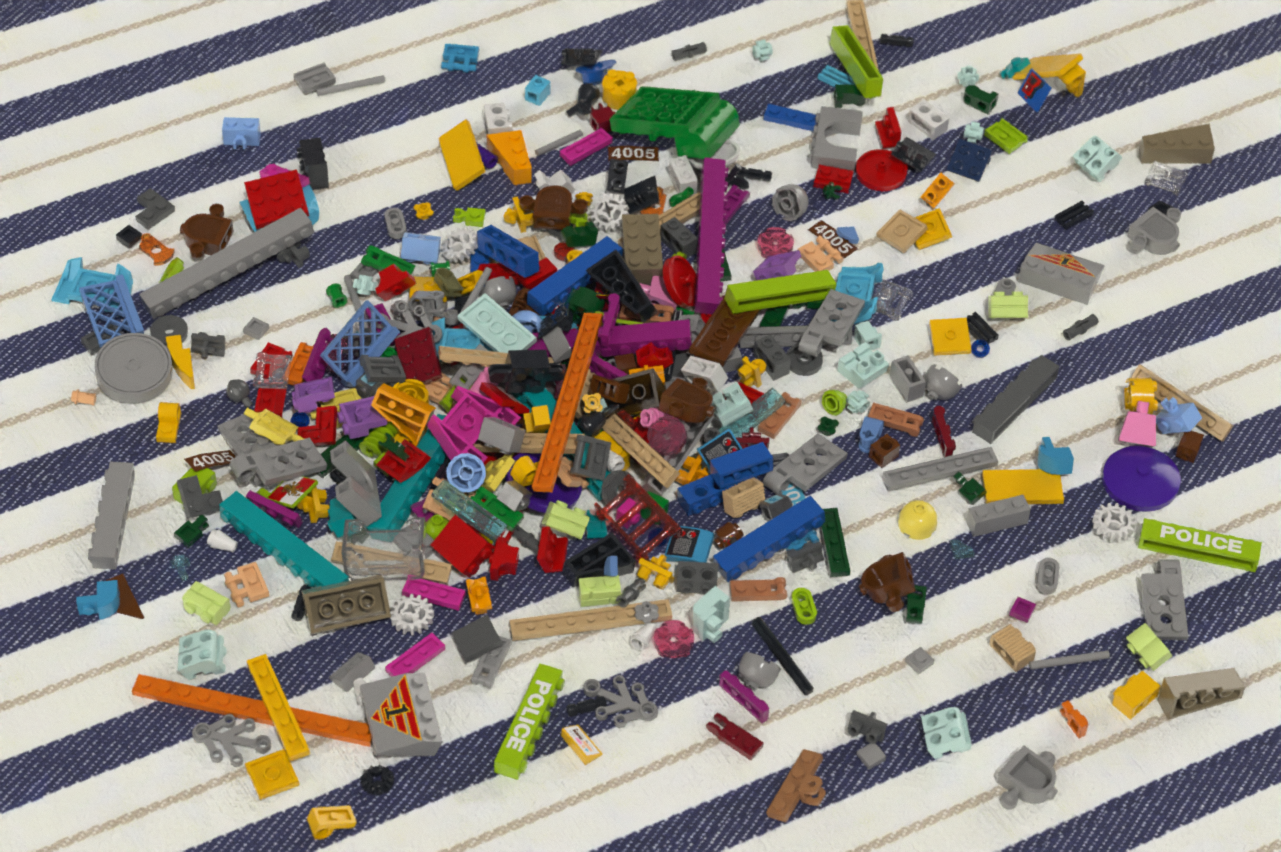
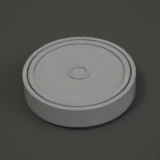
[94,333,172,403]

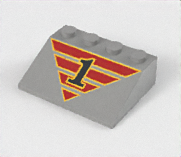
[1018,243,1105,305]
[360,673,443,756]

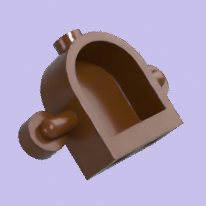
[519,185,588,230]
[180,203,234,258]
[658,377,715,423]
[859,552,915,612]

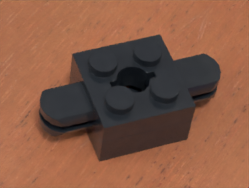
[488,350,565,393]

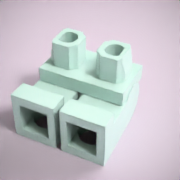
[1073,136,1122,182]
[837,342,889,389]
[712,382,754,428]
[692,586,730,643]
[178,630,227,680]
[921,707,972,759]

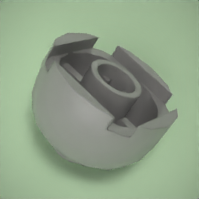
[772,184,809,221]
[480,276,517,310]
[924,364,963,400]
[739,652,781,690]

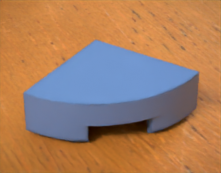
[836,226,859,244]
[604,556,618,576]

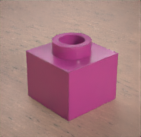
[615,497,641,529]

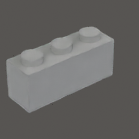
[966,495,1031,537]

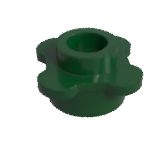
[817,417,839,436]

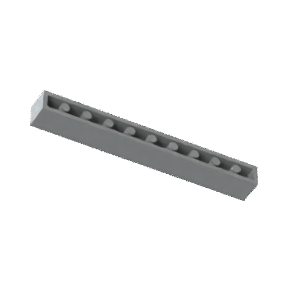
[139,208,314,319]

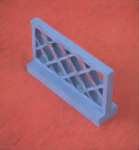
[79,274,144,347]
[320,300,400,387]

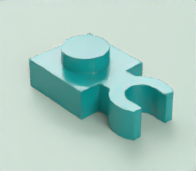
[1000,57,1030,79]
[586,509,607,538]

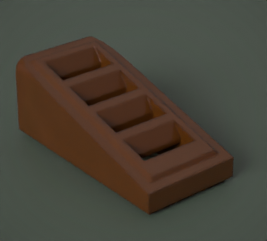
[588,374,630,403]

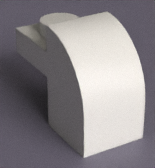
[534,170,576,193]

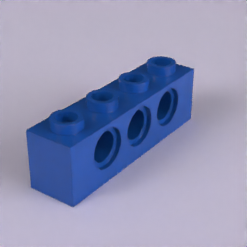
[477,225,539,278]
[677,475,757,516]

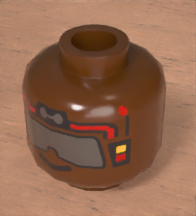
[714,522,744,550]

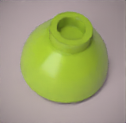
[822,389,847,415]
[424,514,449,540]

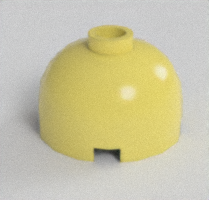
[898,500,937,540]

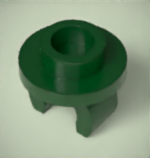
[823,182,842,200]

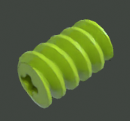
[359,420,399,458]

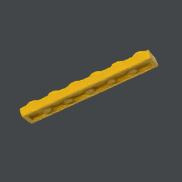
[246,654,310,762]

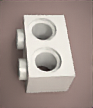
[908,99,949,140]
[484,102,513,135]
[669,156,698,196]
[681,356,728,392]

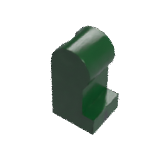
[834,84,866,108]
[963,85,999,115]
[560,221,598,247]
[906,585,927,624]

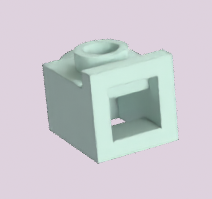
[854,321,882,350]

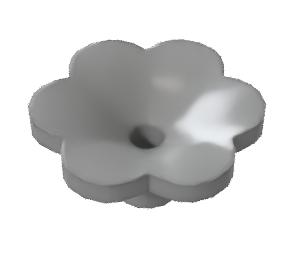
[635,601,659,624]

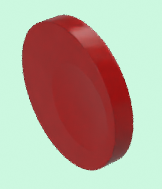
[856,149,907,191]
[663,255,696,309]

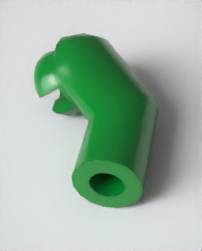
[669,187,694,207]

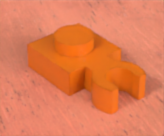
[1060,700,1088,739]

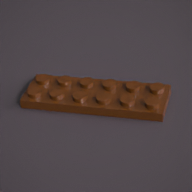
[689,297,762,367]

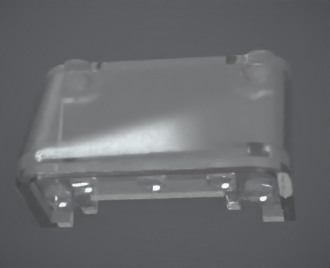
[341,517,426,581]

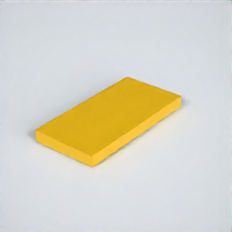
[1013,53,1083,80]
[438,119,486,191]
[982,469,1064,504]

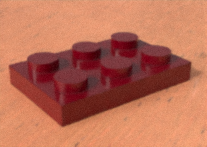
[394,327,443,384]

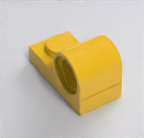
[1058,64,1086,97]
[156,402,181,443]
[510,456,539,487]
[307,805,357,840]

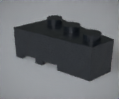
[296,137,329,190]
[562,532,636,587]

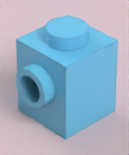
[525,75,551,106]

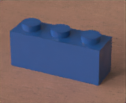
[710,442,773,489]

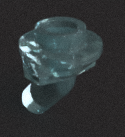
[170,555,190,581]

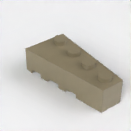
[1139,124,1215,164]
[1157,668,1245,720]

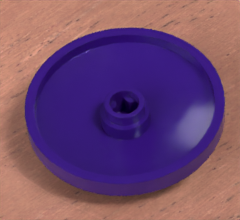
[1102,446,1181,512]
[505,453,582,513]

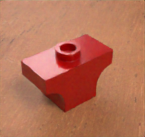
[516,257,557,290]
[375,264,417,302]
[636,342,674,369]
[489,536,519,581]

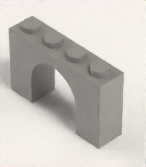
[809,106,863,174]
[330,441,382,527]

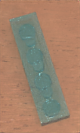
[719,387,785,437]
[431,479,507,542]

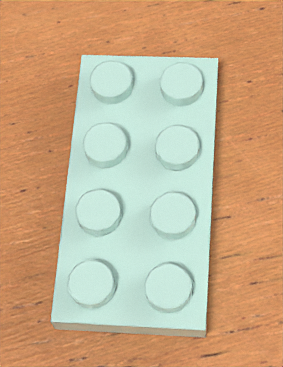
[457,293,537,353]

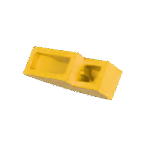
[166,335,195,389]
[522,405,551,433]

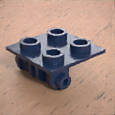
[946,139,993,182]

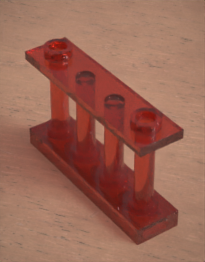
[594,474,683,562]

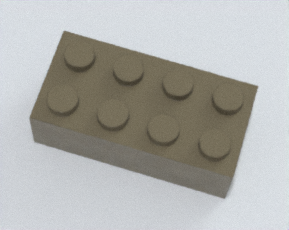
[622,214,663,284]
[302,574,391,634]

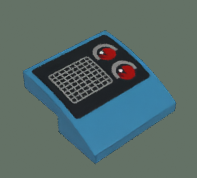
[696,428,742,470]
[665,526,715,563]

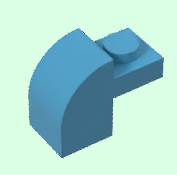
[1037,437,1074,475]
[77,580,120,620]

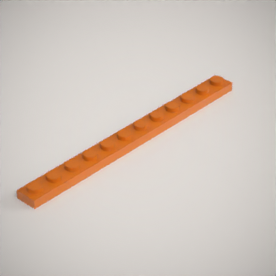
[532,313,603,492]
[132,674,372,747]

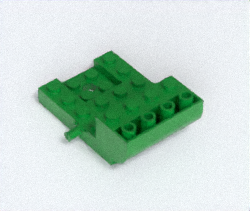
[610,86,740,160]

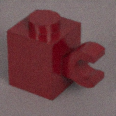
[590,103,616,133]

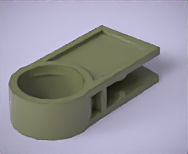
[434,268,463,297]

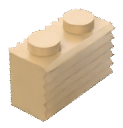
[722,477,765,518]
[989,624,1036,672]

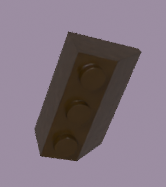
[604,368,666,419]

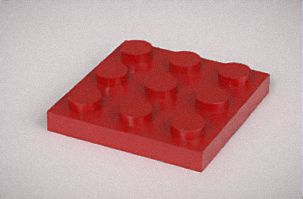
[244,169,310,229]

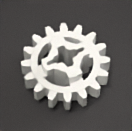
[590,193,629,233]
[441,226,478,263]
[1092,503,1136,542]
[390,594,434,635]

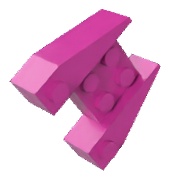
[427,386,521,464]

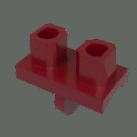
[735,427,770,449]

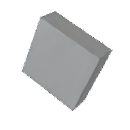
[243,317,269,340]
[857,743,886,770]

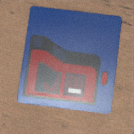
[1017,68,1052,113]

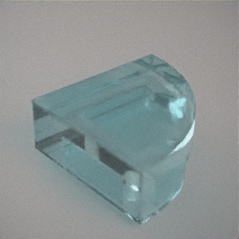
[950,540,975,559]

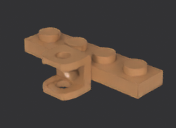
[766,749,826,822]

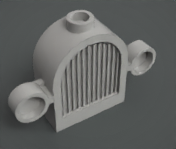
[1127,207,1181,255]
[997,745,1058,810]

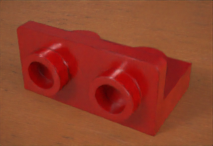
[875,107,902,148]
[537,526,569,573]

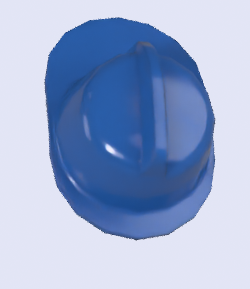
[576,59,617,85]

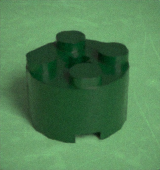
[564,287,605,325]

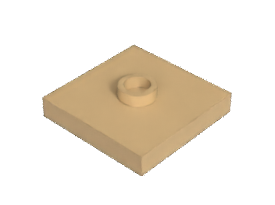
[876,209,928,253]

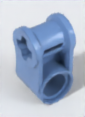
[858,416,884,453]

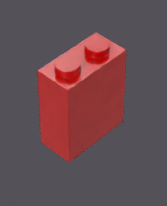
[430,514,495,578]

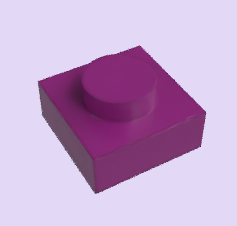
[1009,597,1036,623]

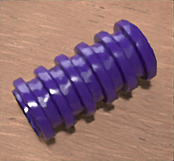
[476,142,498,170]

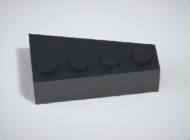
[586,249,658,323]

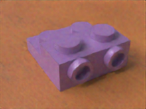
[753,250,802,280]
[292,377,335,413]
[337,396,387,439]

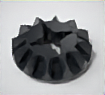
[361,764,394,795]

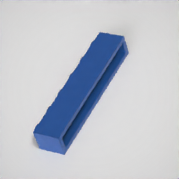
[527,236,623,316]
[713,495,825,582]

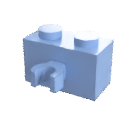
[222,117,261,150]
[401,232,441,264]
[1156,397,1202,434]

